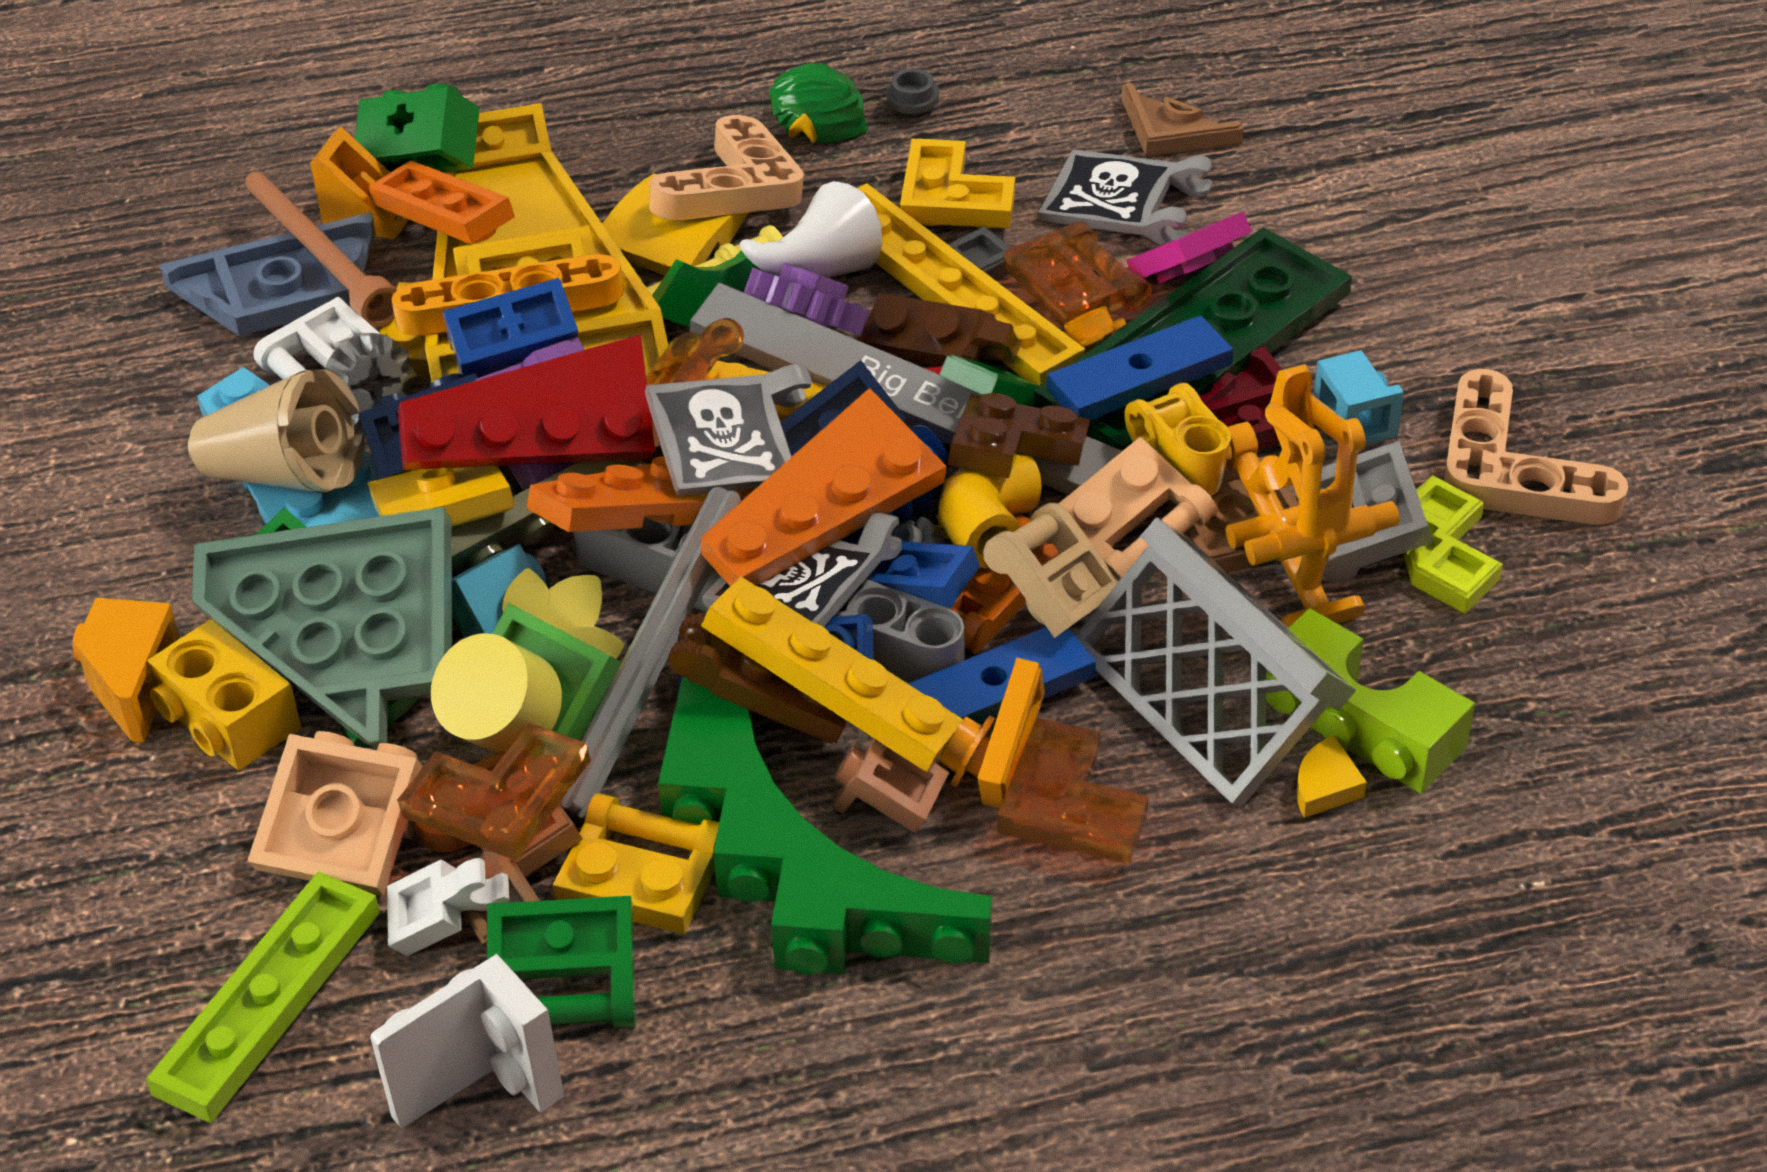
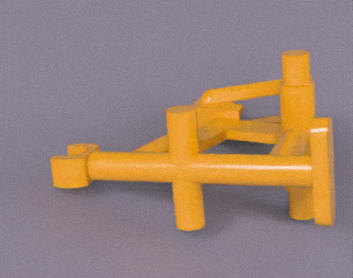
[1225,364,1400,628]

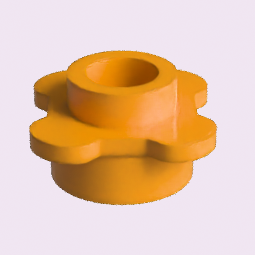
[1064,306,1126,354]
[939,715,996,788]

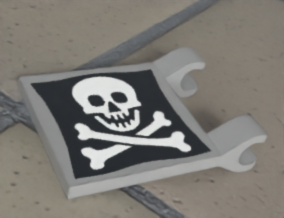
[1038,149,1212,246]
[644,364,812,496]
[702,512,902,627]

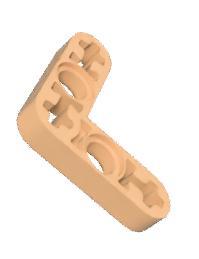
[649,115,804,220]
[1444,369,1628,525]

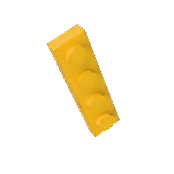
[701,576,963,772]

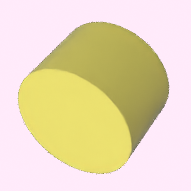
[431,633,562,753]

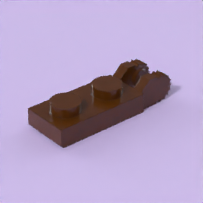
[667,612,846,744]

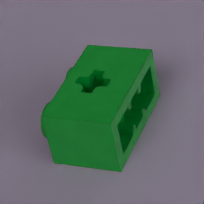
[355,84,480,172]

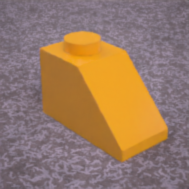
[73,598,180,742]

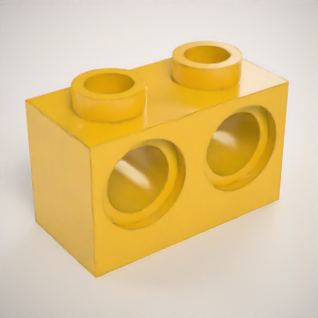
[147,619,302,771]

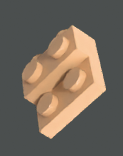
[247,731,431,896]

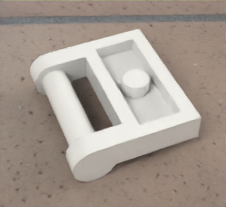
[253,297,380,387]

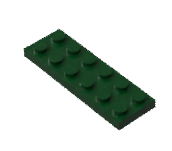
[1034,227,1352,451]

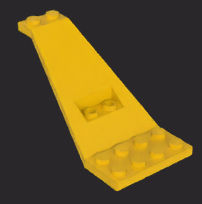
[425,103,676,422]

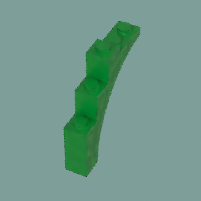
[658,677,992,975]

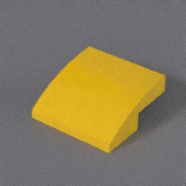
[602,173,749,275]

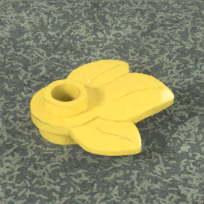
[502,568,624,659]

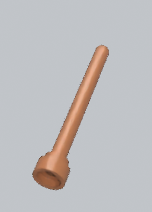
[245,171,397,328]

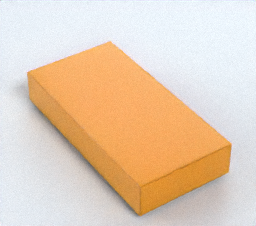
[977,657,1045,810]

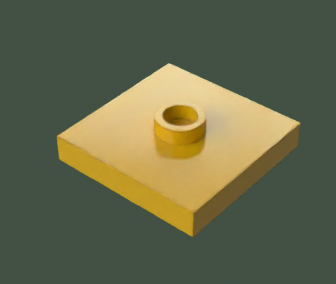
[368,466,515,527]

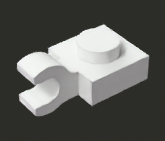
[387,858,509,956]

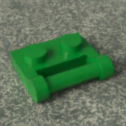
[487,896,637,1029]

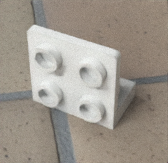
[370,954,565,1128]

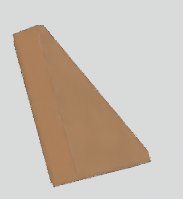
[1121,83,1243,157]

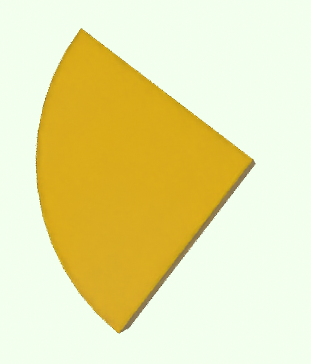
[1297,735,1367,818]

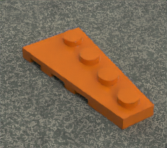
[701,388,946,586]

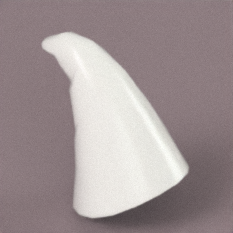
[740,181,882,277]

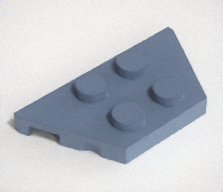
[160,212,376,336]

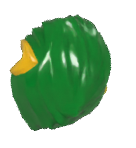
[769,63,868,144]

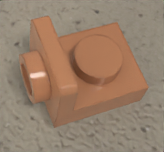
[831,738,949,833]

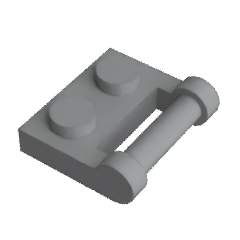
[1320,441,1434,582]

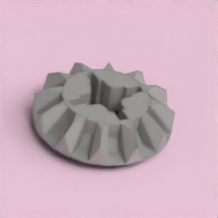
[325,333,418,426]

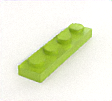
[146,871,380,1123]

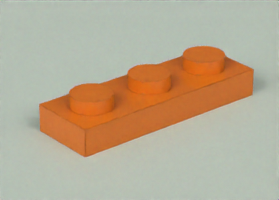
[368,160,515,245]

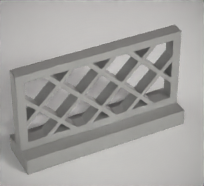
[1075,517,1356,808]

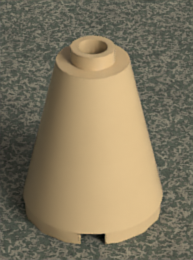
[188,369,365,493]

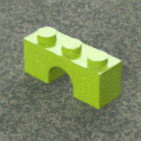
[1266,608,1475,794]

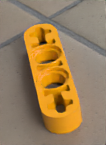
[391,254,624,336]

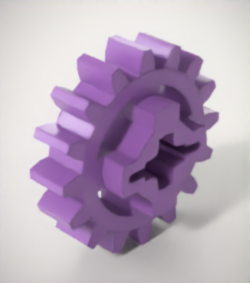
[743,263,870,336]

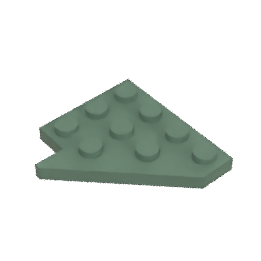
[192,507,452,750]

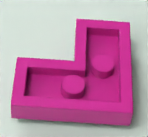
[1126,211,1252,284]

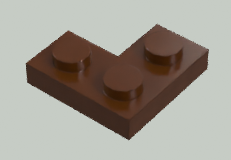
[948,393,1090,478]

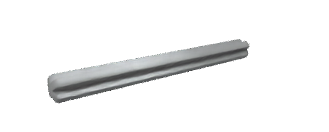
[553,487,741,820]

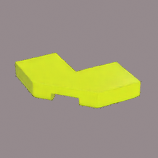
[1403,475,1503,614]

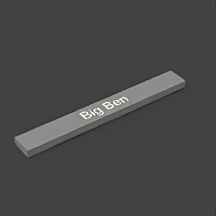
[690,283,1122,495]

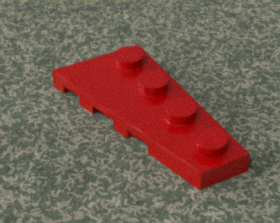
[397,334,655,470]

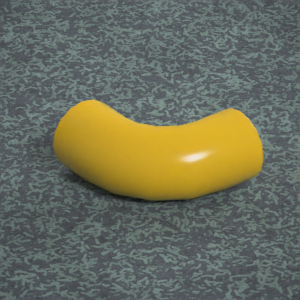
[938,453,1042,568]

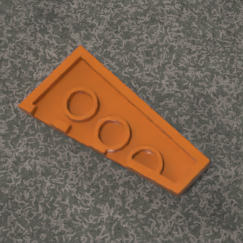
[526,457,756,532]

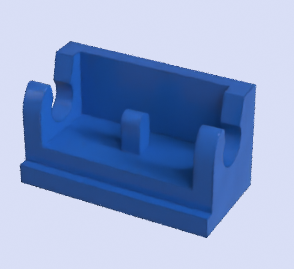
[443,278,578,378]

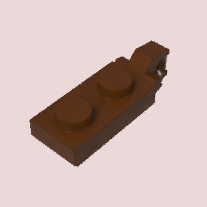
[858,293,1022,366]

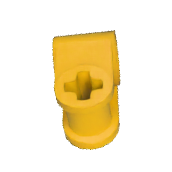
[1125,383,1231,496]

